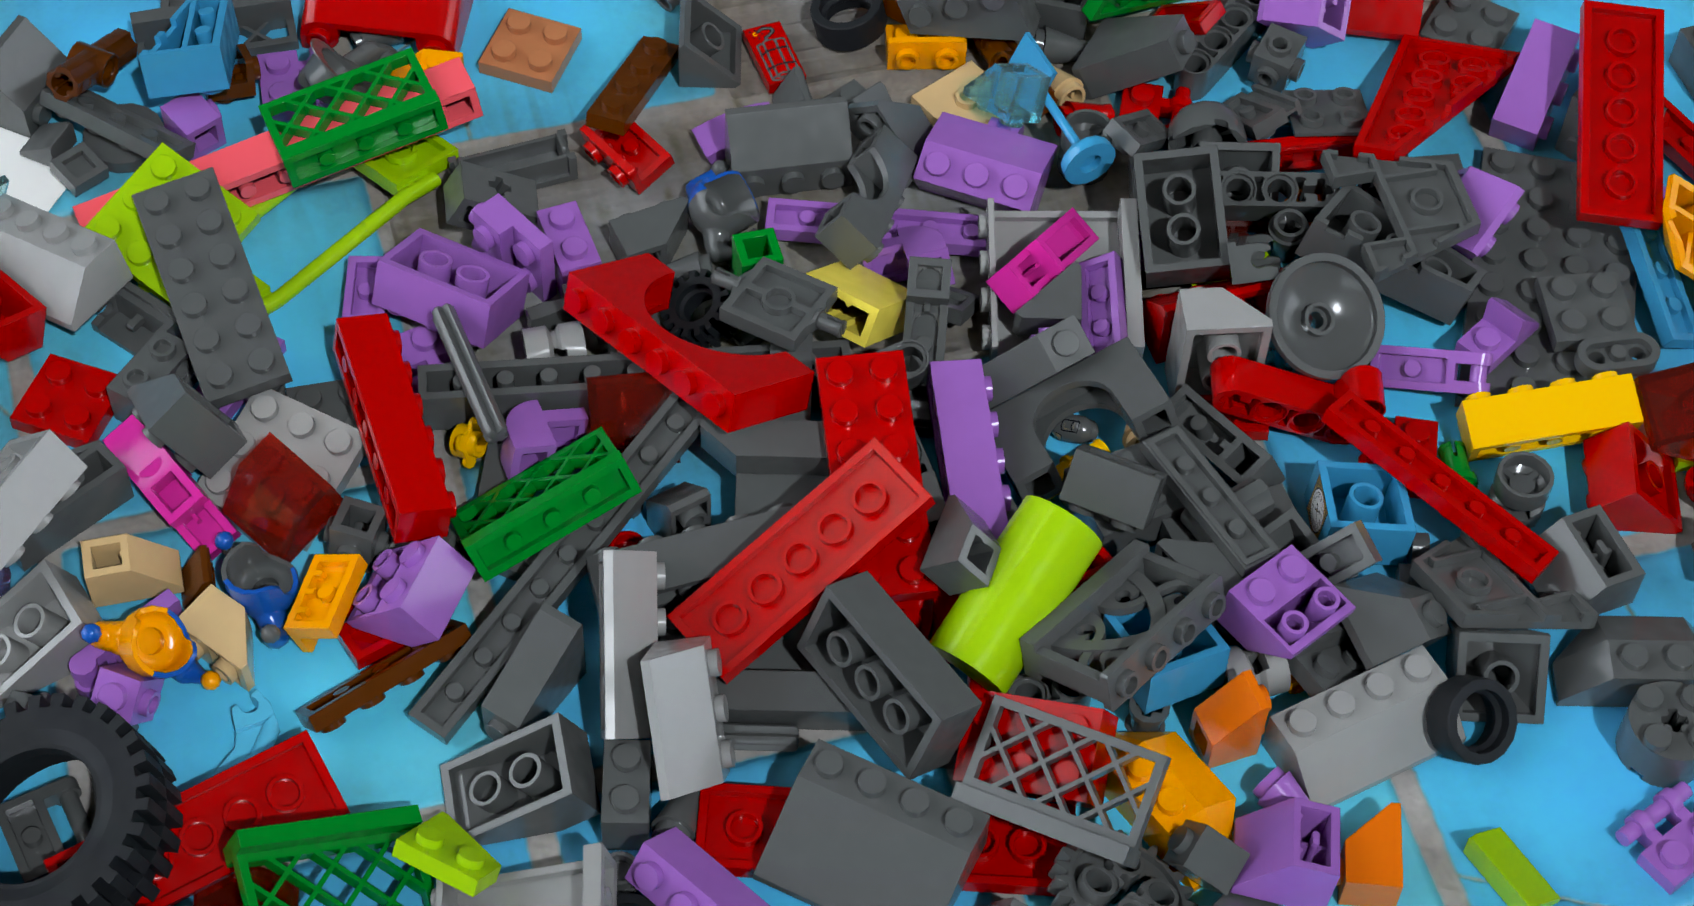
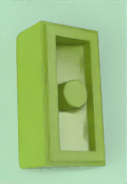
[1463,827,1561,906]

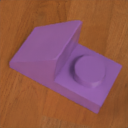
[1454,297,1540,375]

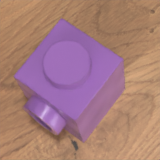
[160,93,227,160]
[91,662,165,726]

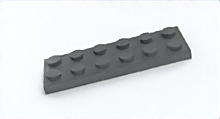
[132,167,293,408]

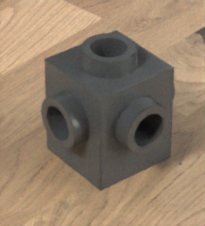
[1245,22,1308,92]
[323,496,392,574]

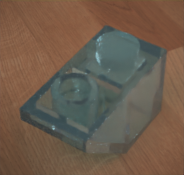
[963,63,1051,128]

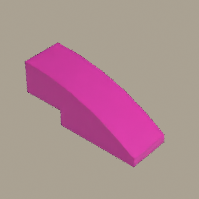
[986,207,1099,314]

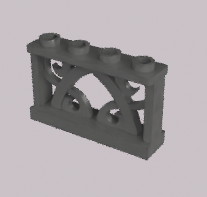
[1019,539,1226,712]

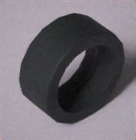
[810,0,887,51]
[1426,674,1518,765]

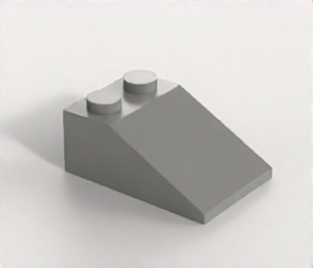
[0,559,103,709]

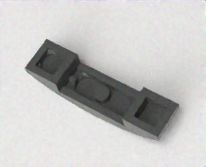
[903,256,952,422]

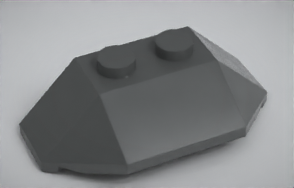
[1550,616,1694,707]

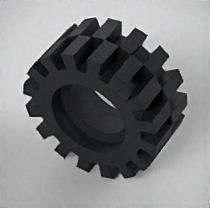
[660,269,738,348]

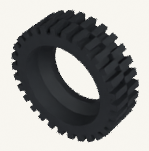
[0,693,183,906]

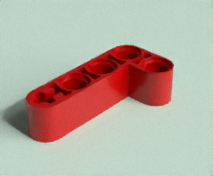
[1210,355,1386,445]

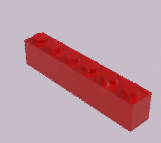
[332,313,457,544]

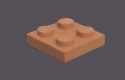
[478,8,582,93]

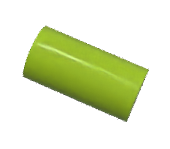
[929,495,1103,693]

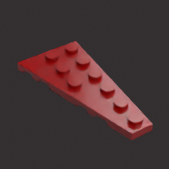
[1353,34,1520,161]

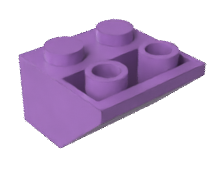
[1256,0,1351,49]
[1451,166,1525,259]
[346,535,477,647]
[1217,544,1356,659]
[1230,797,1340,906]

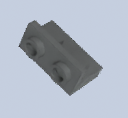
[1287,622,1368,697]

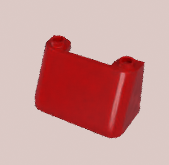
[300,0,473,52]

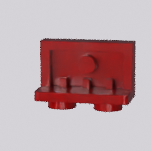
[579,122,675,195]

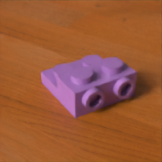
[468,193,557,302]

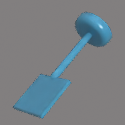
[1001,32,1116,185]

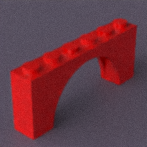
[563,253,815,433]

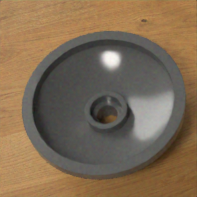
[1266,253,1385,380]

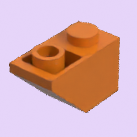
[1188,669,1272,769]

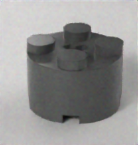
[1615,681,1694,788]

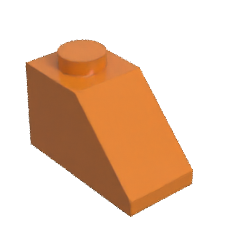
[1336,802,1403,906]

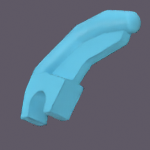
[214,689,280,776]

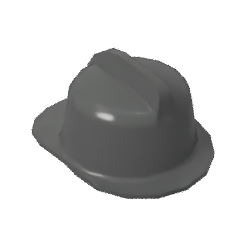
[298,38,384,104]

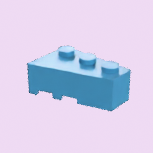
[138,0,240,99]

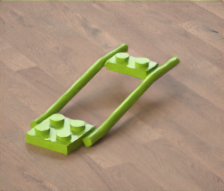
[138,134,459,315]

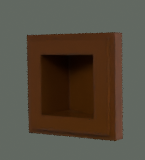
[181,545,216,610]

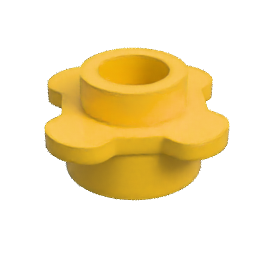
[449,417,488,469]

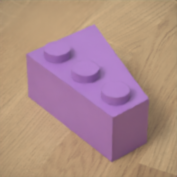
[1488,18,1580,151]

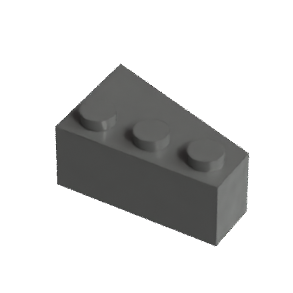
[896,0,1041,41]

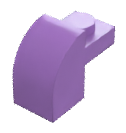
[862,226,956,285]
[500,400,589,480]

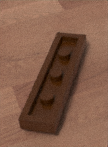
[586,36,679,136]
[295,619,472,733]

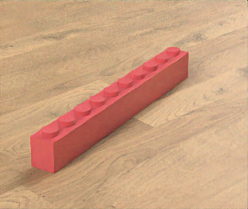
[72,57,484,227]

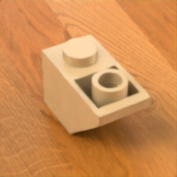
[80,533,185,608]
[178,584,255,692]

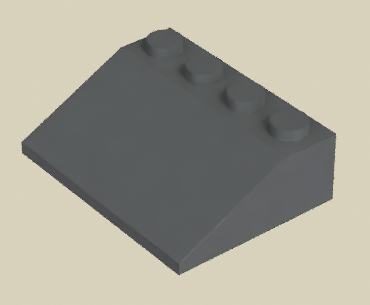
[753,739,991,906]

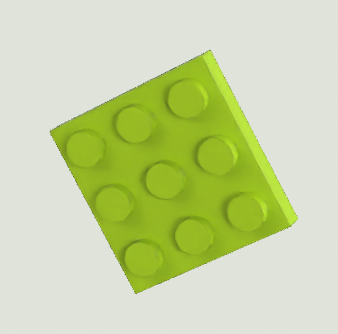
[85,142,261,308]

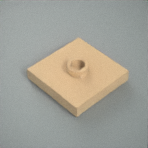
[911,60,1023,126]

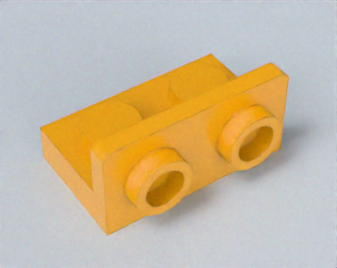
[885,24,967,70]
[283,554,368,652]

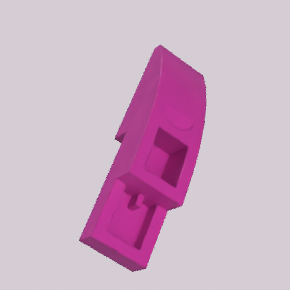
[102,414,242,561]

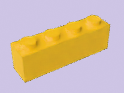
[1456,371,1644,462]

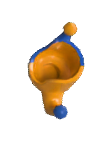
[81,605,221,690]

